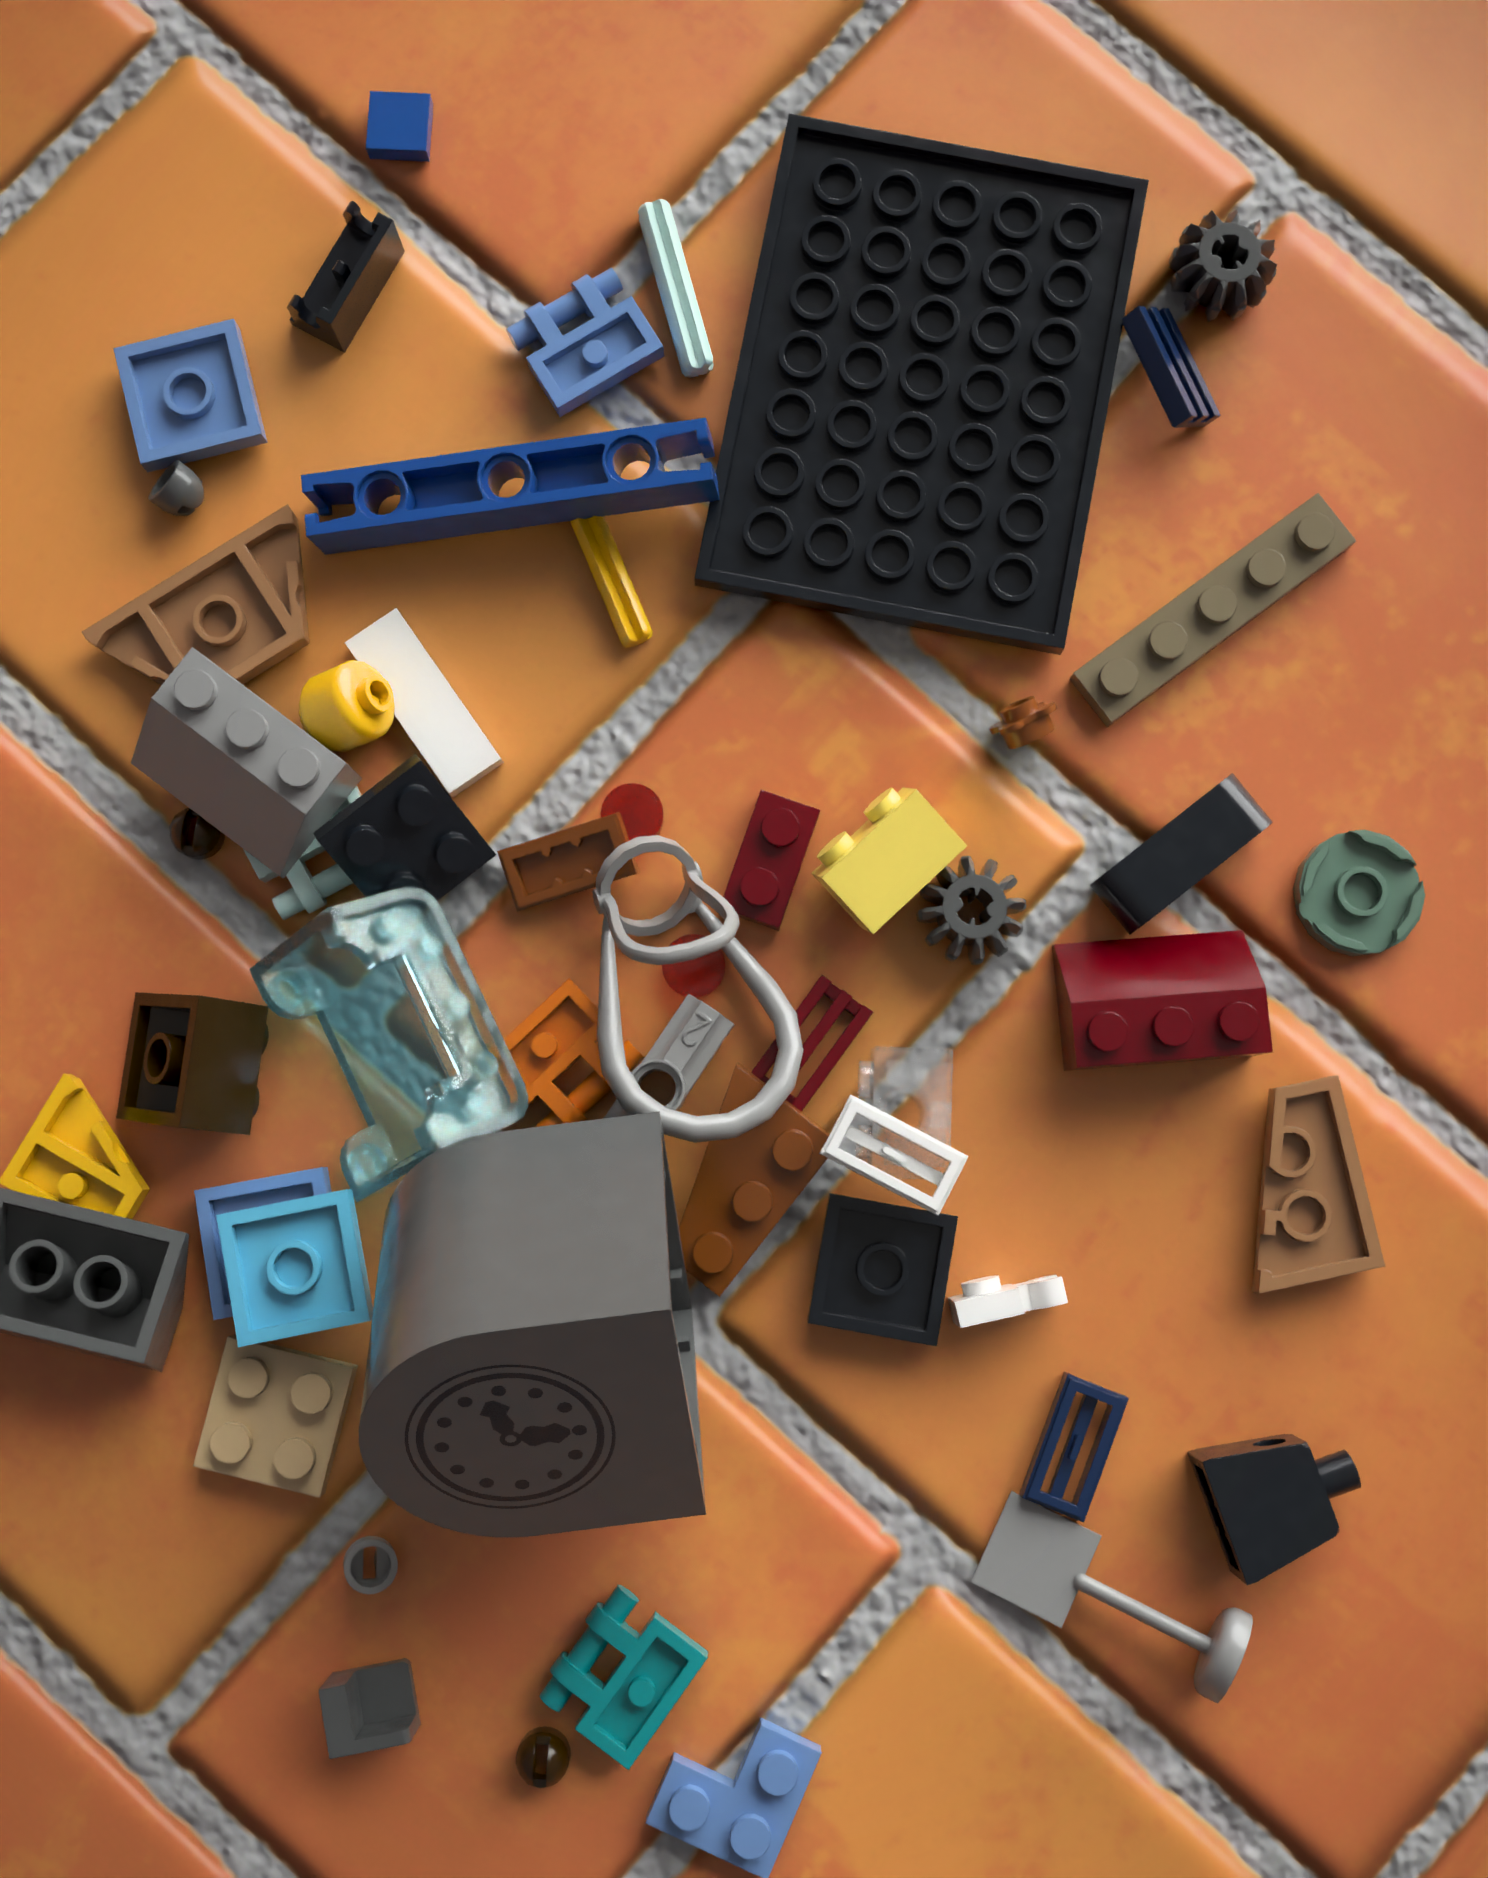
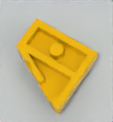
[0,1073,150,1219]

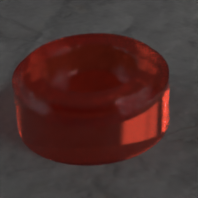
[600,783,664,841]
[662,934,726,999]

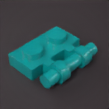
[539,1585,708,1770]

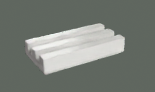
[819,1095,969,1216]

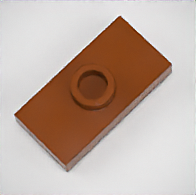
[497,812,639,912]

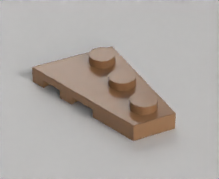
[1252,1075,1385,1294]

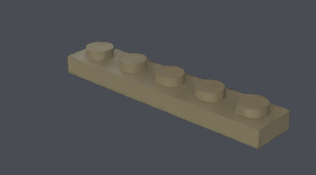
[1070,493,1356,727]

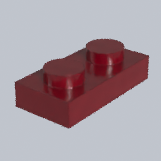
[723,790,820,931]

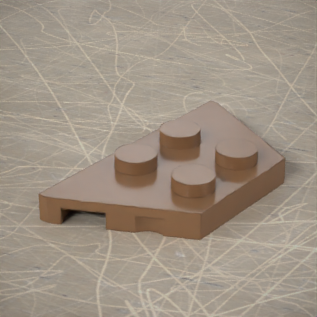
[82,504,309,685]

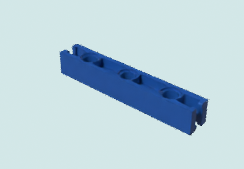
[301,418,720,555]

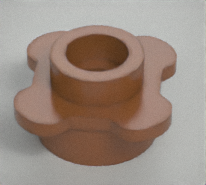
[989,696,1057,749]

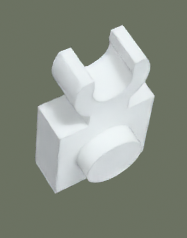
[948,1274,1068,1328]

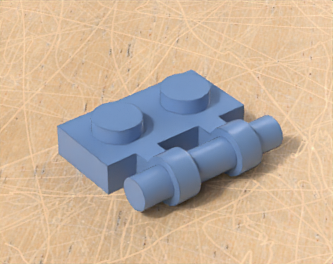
[506,268,664,417]

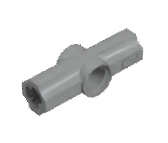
[604,993,735,1118]

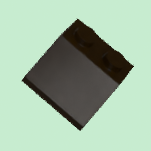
[116,992,269,1135]

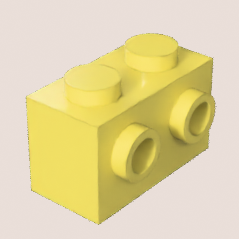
[811,787,967,934]

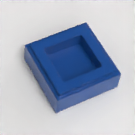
[366,91,434,162]

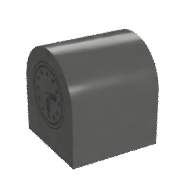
[359,1111,706,1537]

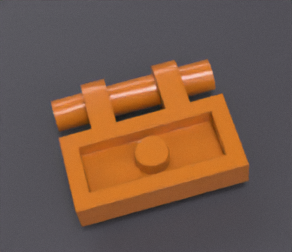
[475,978,645,1127]

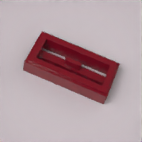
[751,975,873,1112]

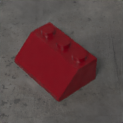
[1052,930,1273,1071]

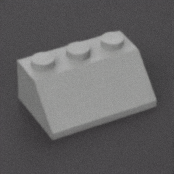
[131,647,362,878]

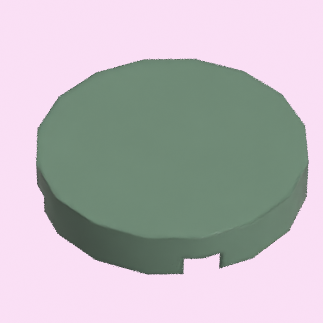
[1293,829,1425,957]

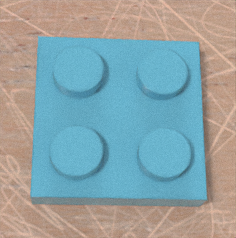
[216,1189,373,1347]

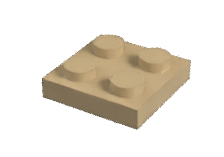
[193,1335,358,1498]

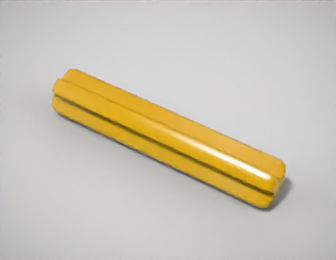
[570,516,653,648]

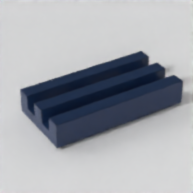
[1122,306,1221,428]
[1019,1371,1129,1522]

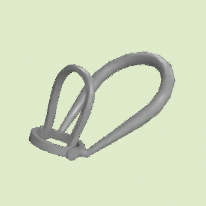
[592,835,804,1143]

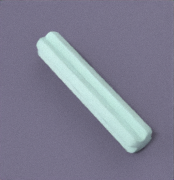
[638,199,714,378]

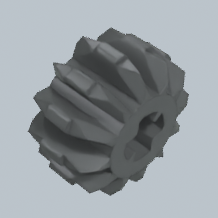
[1169,209,1277,322]
[916,856,1026,965]

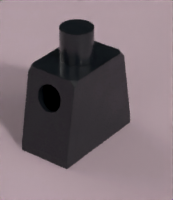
[1187,1434,1361,1585]

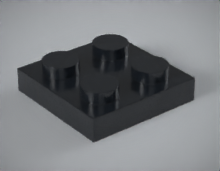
[313,753,496,933]
[807,1193,958,1346]

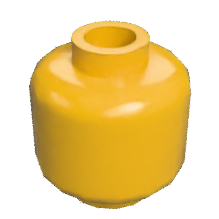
[299,660,395,752]

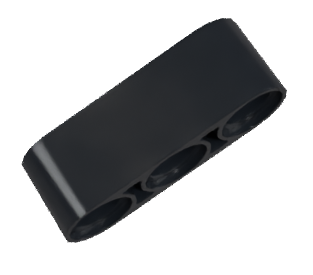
[1090,773,1273,935]

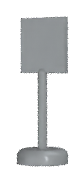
[971,1491,1253,1703]

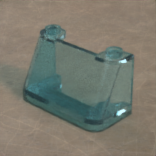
[249,887,528,1203]

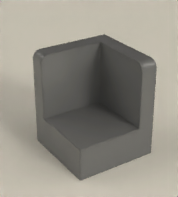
[318,1658,421,1759]

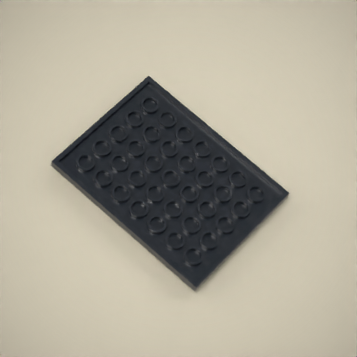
[694,113,1149,655]

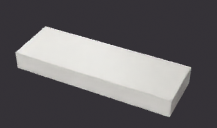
[344,608,504,798]

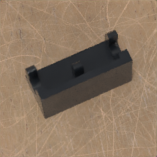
[287,201,405,353]

